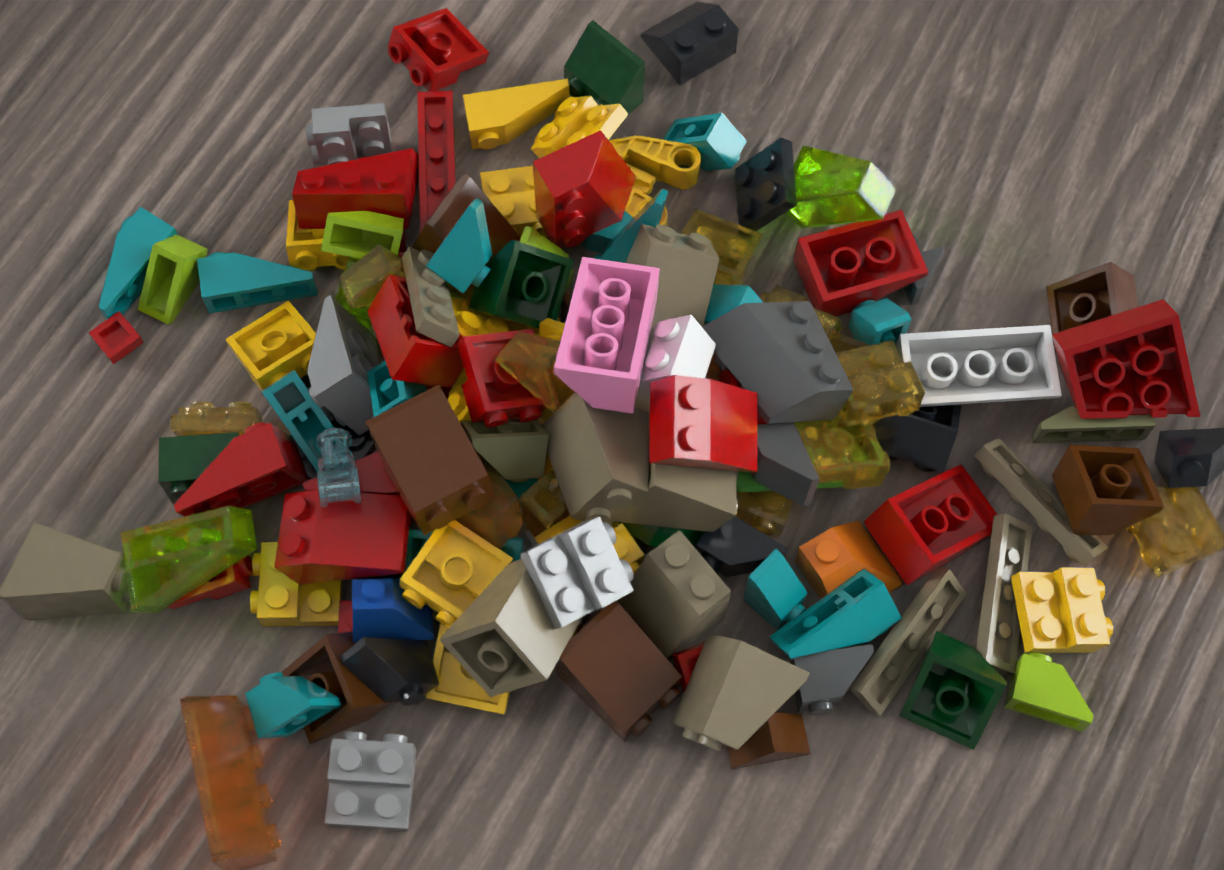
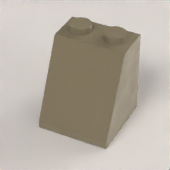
[626,224,719,329]
[542,392,649,525]
[616,423,738,532]
[0,522,141,620]
[617,530,731,662]
[440,559,583,697]
[672,633,810,751]

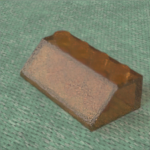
[180,695,281,870]

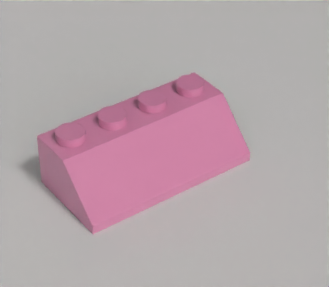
[554,257,660,414]

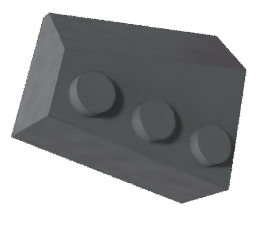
[702,301,854,424]

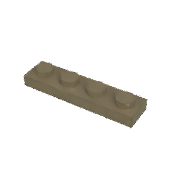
[402,246,460,347]
[974,438,1108,567]
[976,513,1033,676]
[849,566,968,716]

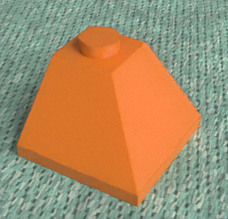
[795,521,903,599]

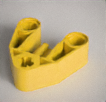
[609,135,701,226]

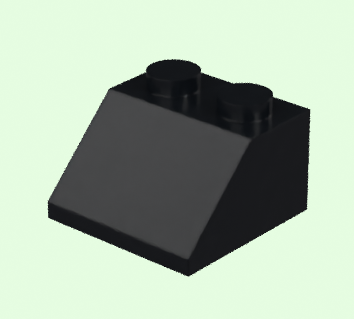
[641,1,739,86]
[870,383,961,473]

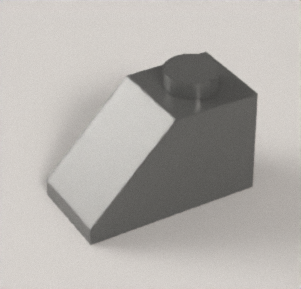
[750,422,820,506]
[790,644,874,716]

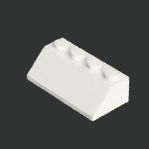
[893,325,1062,408]

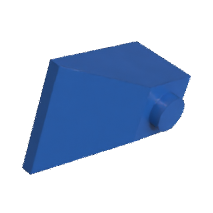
[351,577,434,642]

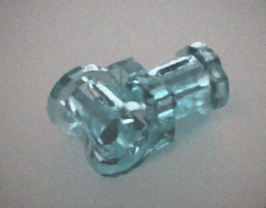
[316,428,361,508]

